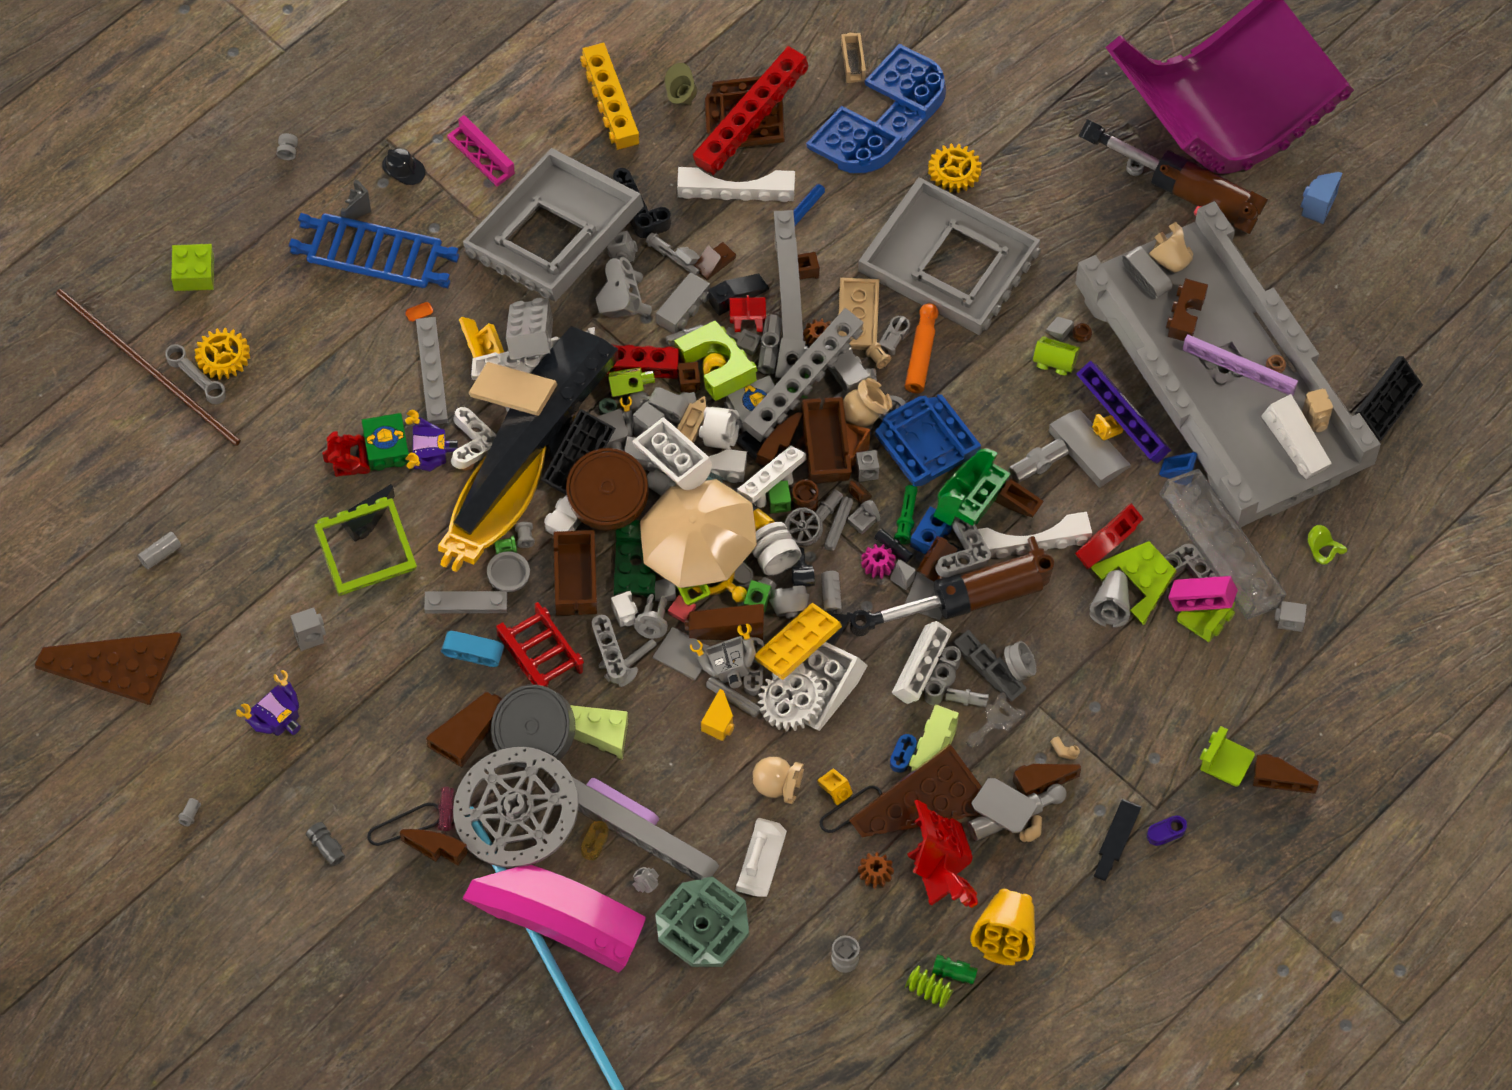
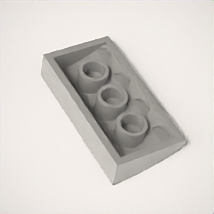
[1049,409,1131,488]

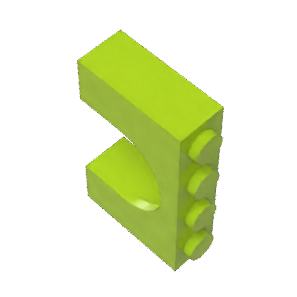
[674,320,757,401]

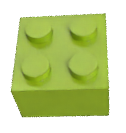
[171,244,214,291]

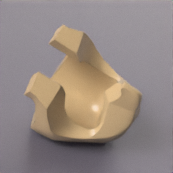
[1148,222,1193,273]

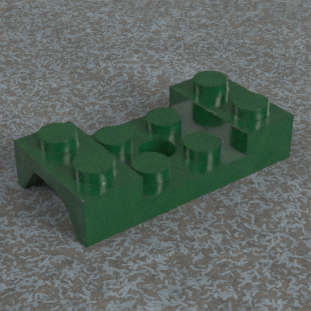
[614,520,656,601]

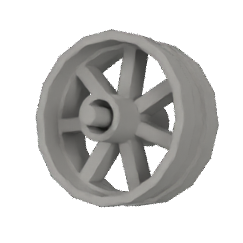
[785,508,823,546]
[1004,641,1037,681]

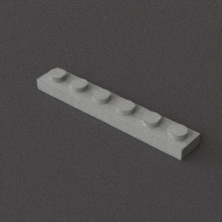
[416,317,448,425]

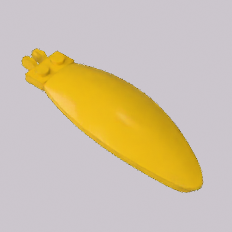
[438,446,546,572]

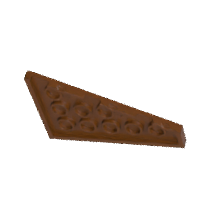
[35,632,182,705]
[849,744,982,838]

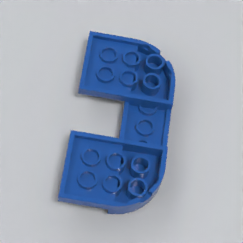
[806,44,946,173]

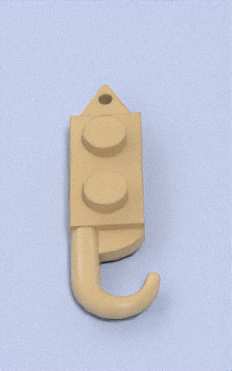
[677,396,706,443]

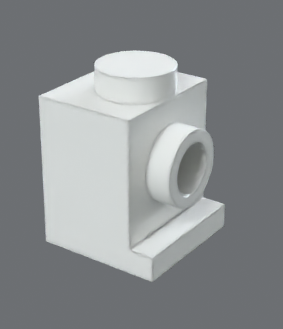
[611,591,638,627]

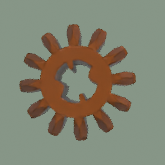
[803,318,831,347]
[858,852,894,889]

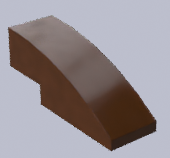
[756,412,802,466]
[994,479,1044,518]
[400,829,468,866]

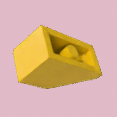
[701,689,735,741]

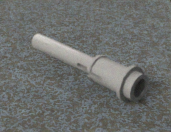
[646,233,700,276]

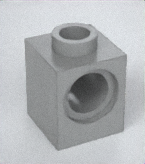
[855,450,879,482]
[1275,601,1307,632]

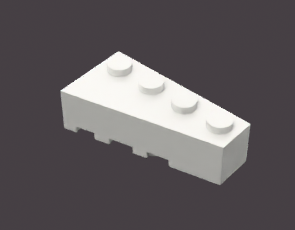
[1261,394,1332,479]

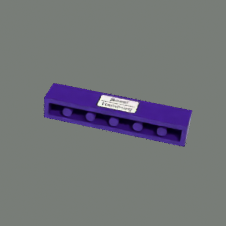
[1076,360,1172,464]

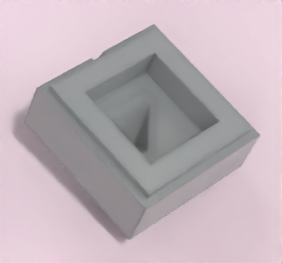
[675,247,700,265]

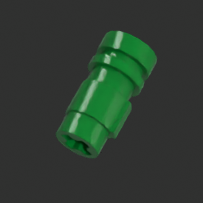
[931,954,978,985]

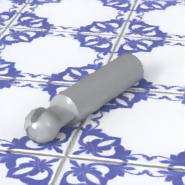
[967,784,1067,841]

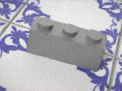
[656,272,710,334]
[825,345,872,394]

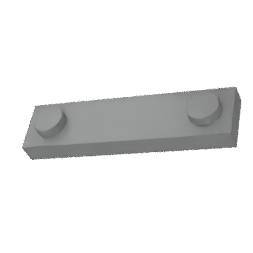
[424,591,507,614]

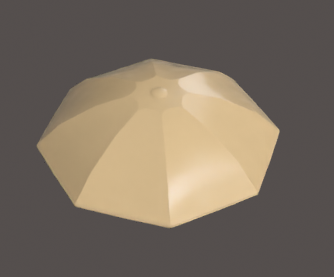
[640,479,757,588]

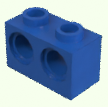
[910,506,953,554]

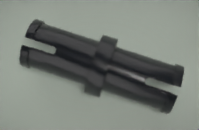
[874,528,913,563]

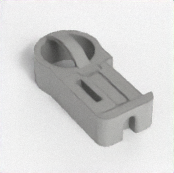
[879,316,910,355]

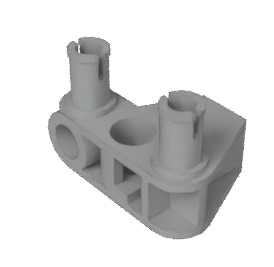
[595,257,652,318]

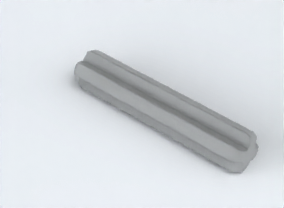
[824,496,853,551]
[706,677,760,717]

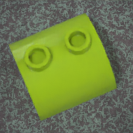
[1033,336,1081,375]

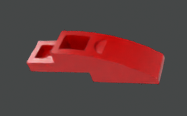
[1075,503,1144,569]

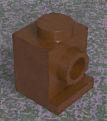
[798,252,820,280]
[678,362,700,393]

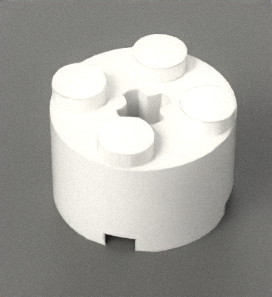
[699,406,739,450]

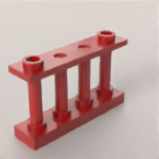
[496,602,584,688]

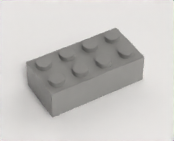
[506,298,553,359]

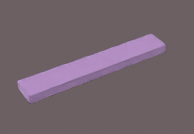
[1183,334,1298,396]

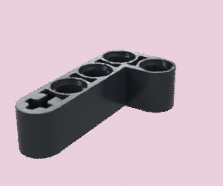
[613,168,671,238]

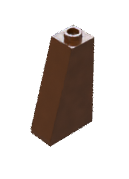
[685,604,764,641]
[426,692,502,768]

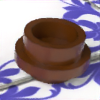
[1072,323,1092,342]

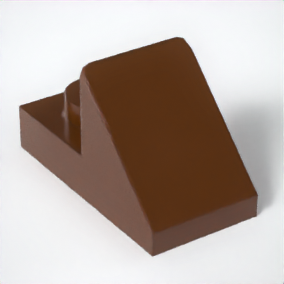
[694,242,736,280]

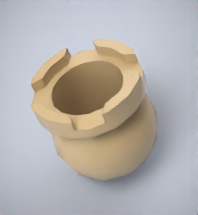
[843,378,892,427]
[753,757,804,804]

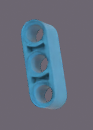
[441,631,504,667]

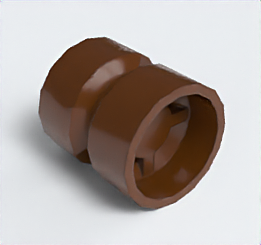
[792,480,819,516]

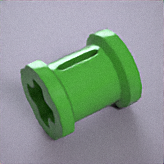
[494,535,517,555]

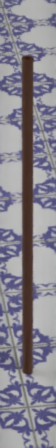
[56,289,241,446]

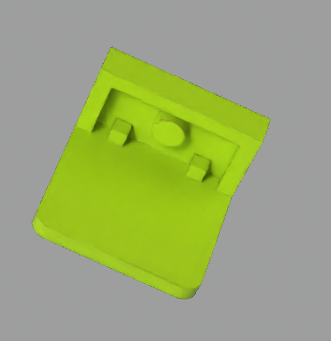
[1177,602,1235,642]
[1200,726,1255,787]

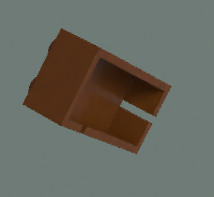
[800,397,852,483]
[554,530,597,616]

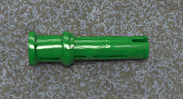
[894,485,918,545]

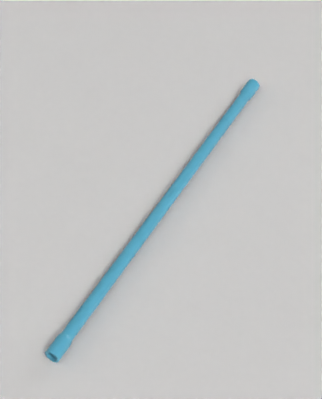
[465,806,624,1090]

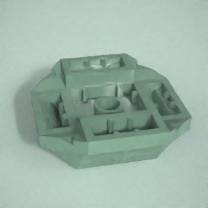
[655,876,749,967]

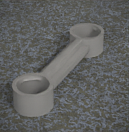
[165,344,226,404]

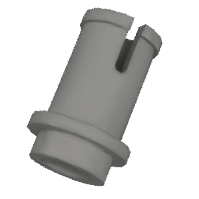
[178,798,201,827]

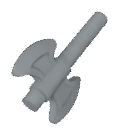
[599,639,657,687]

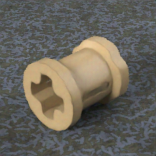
[865,343,892,369]

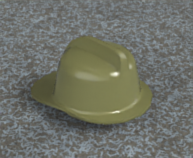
[665,63,697,105]

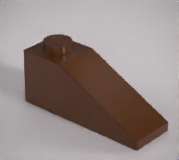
[1253,754,1319,794]
[1013,764,1081,796]

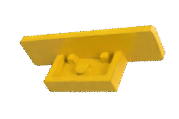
[459,317,504,358]

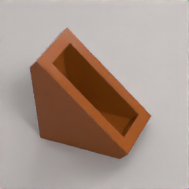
[846,423,871,468]

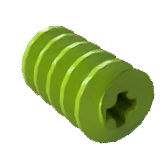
[905,965,953,1009]

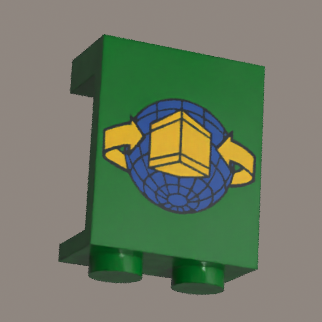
[361,413,409,471]

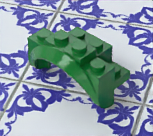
[933,449,1011,526]

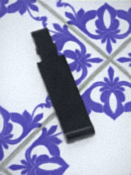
[1094,799,1142,882]

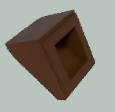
[849,480,872,505]

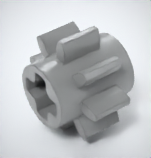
[632,867,659,893]

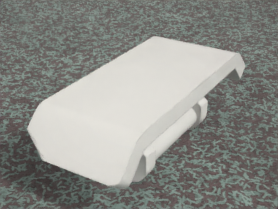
[735,818,787,897]

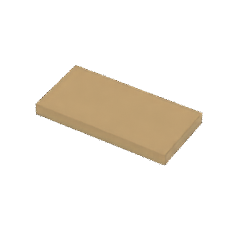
[838,278,880,350]
[469,362,557,416]

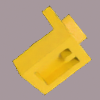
[817,768,853,805]

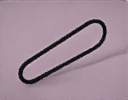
[367,802,443,846]

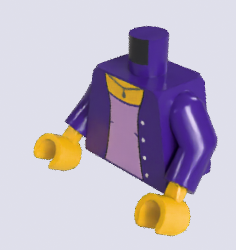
[405,410,458,472]
[236,670,301,736]

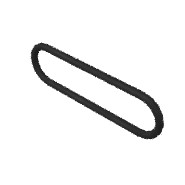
[820,785,882,833]

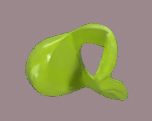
[1308,525,1347,565]

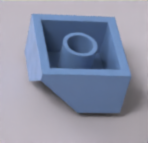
[1300,172,1342,224]

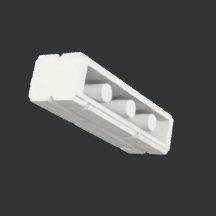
[892,621,952,704]

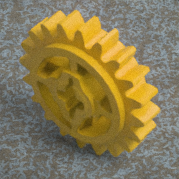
[928,143,982,193]
[195,328,250,380]

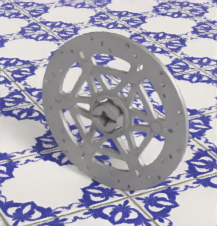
[453,747,579,868]

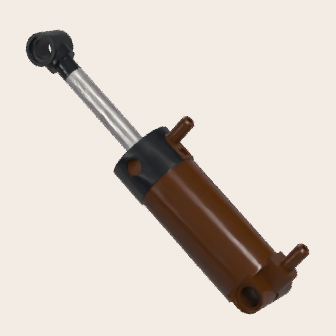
[1079,119,1268,234]
[850,536,1054,636]

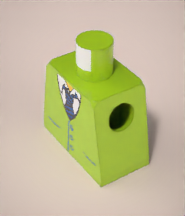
[609,367,655,397]

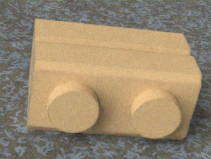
[1302,388,1333,432]

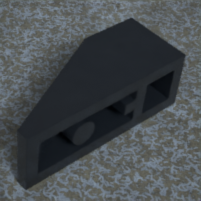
[709,273,769,316]
[341,484,395,542]

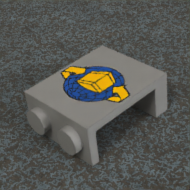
[724,376,787,433]

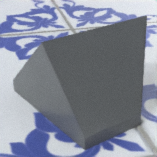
[341,180,371,219]

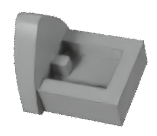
[847,500,880,534]

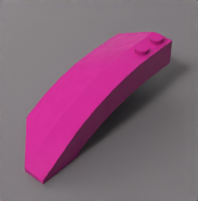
[462,865,646,973]

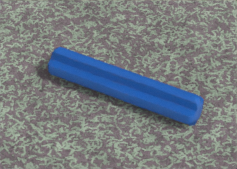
[793,184,825,226]

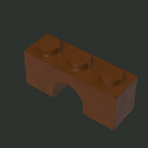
[1166,278,1208,341]

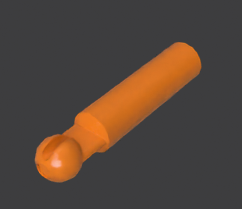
[905,303,939,393]

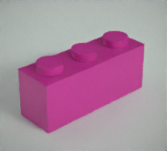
[1168,576,1238,612]

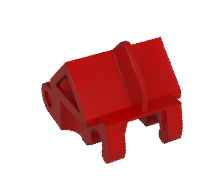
[729,295,766,332]
[322,431,370,477]

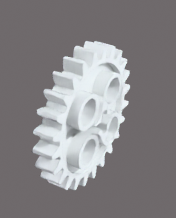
[758,667,826,731]

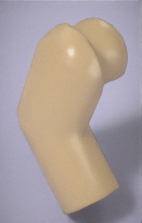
[1050,736,1080,760]
[1019,815,1042,842]

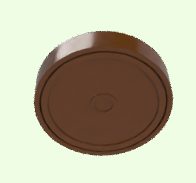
[566,448,649,530]

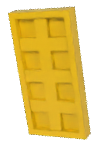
[754,603,842,680]

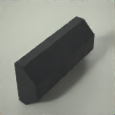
[1355,356,1423,441]
[541,409,616,495]

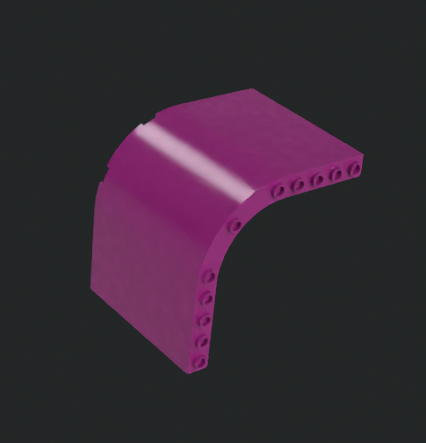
[1105,0,1354,174]

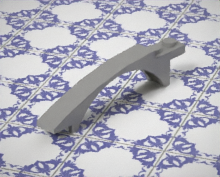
[774,210,803,358]

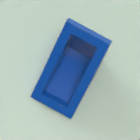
[1159,452,1197,485]

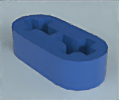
[890,734,917,773]

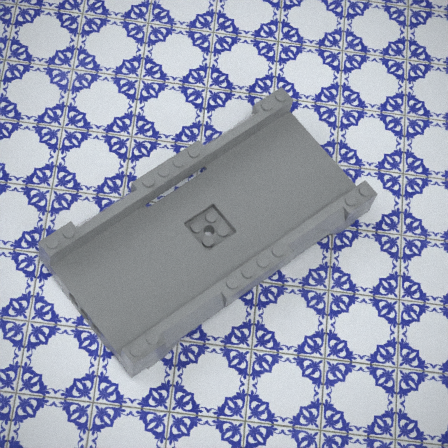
[1075,201,1381,529]

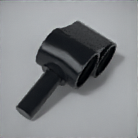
[792,547,815,587]

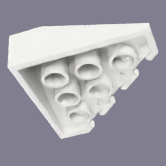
[797,642,868,731]

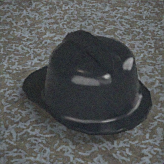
[382,148,426,185]

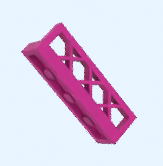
[447,115,515,186]

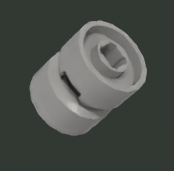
[831,935,860,973]

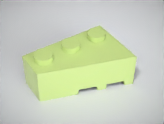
[909,704,959,772]
[570,705,628,760]

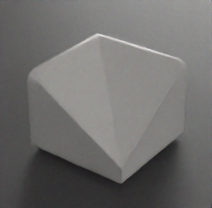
[890,560,916,590]

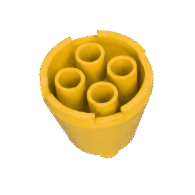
[970,889,1035,965]

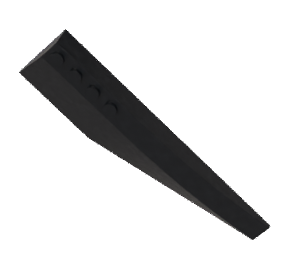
[454,326,619,535]

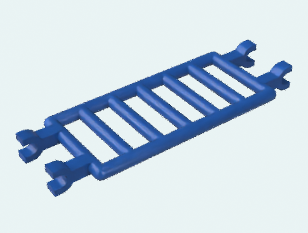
[289,213,459,289]

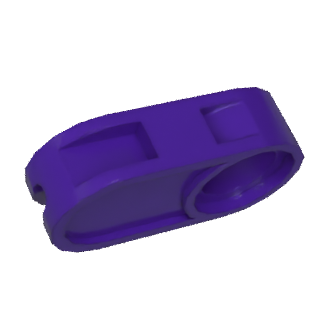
[1147,815,1187,846]

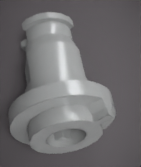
[634,594,668,639]

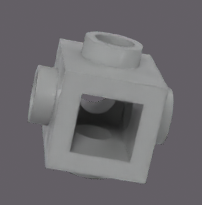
[607,231,638,262]

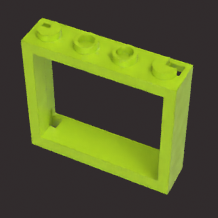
[314,497,417,596]

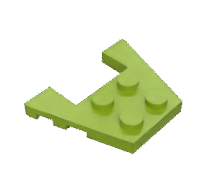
[1090,541,1177,625]

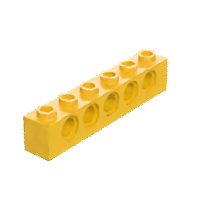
[580,43,639,150]

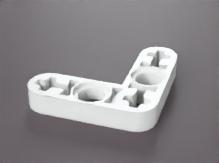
[451,407,496,469]

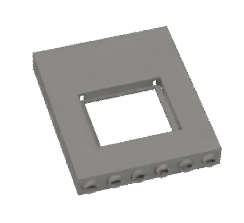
[463,148,644,302]
[858,177,1041,335]

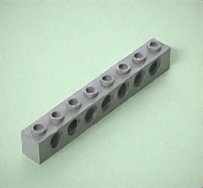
[742,308,864,442]

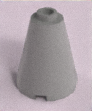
[1090,570,1130,627]

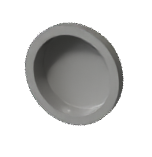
[487,551,530,592]

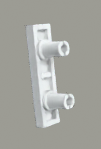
[737,446,806,508]

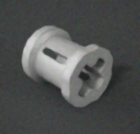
[515,522,535,548]

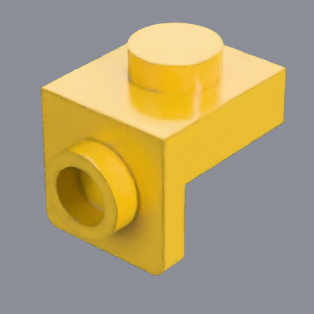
[1092,414,1124,441]

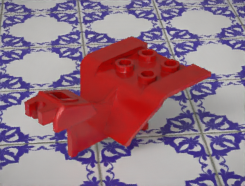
[907,799,978,908]

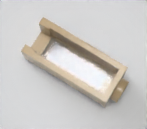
[841,33,866,83]

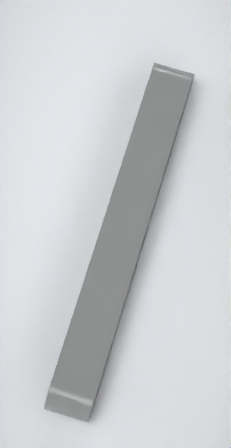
[550,777,719,880]

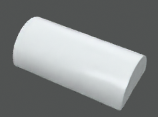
[632,417,712,490]

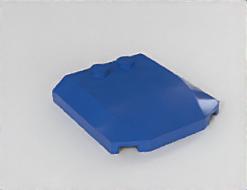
[875,394,981,486]

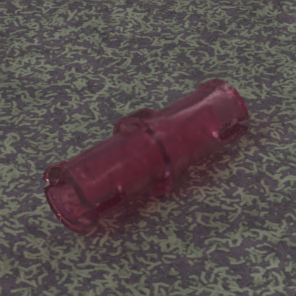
[438,787,455,831]

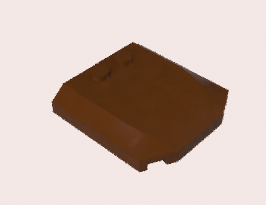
[705,76,785,147]

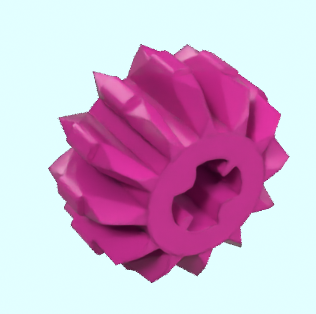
[861,544,896,579]

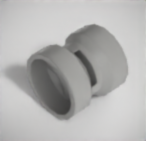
[276,133,298,160]

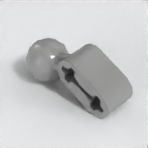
[626,387,689,422]

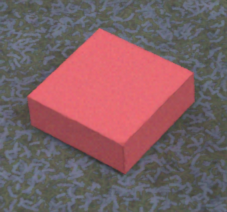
[668,595,696,623]

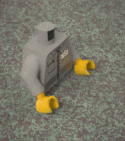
[690,624,756,688]

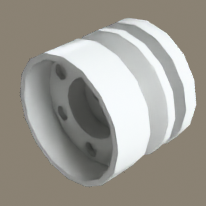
[752,522,802,576]

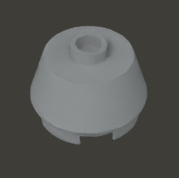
[769,586,810,619]

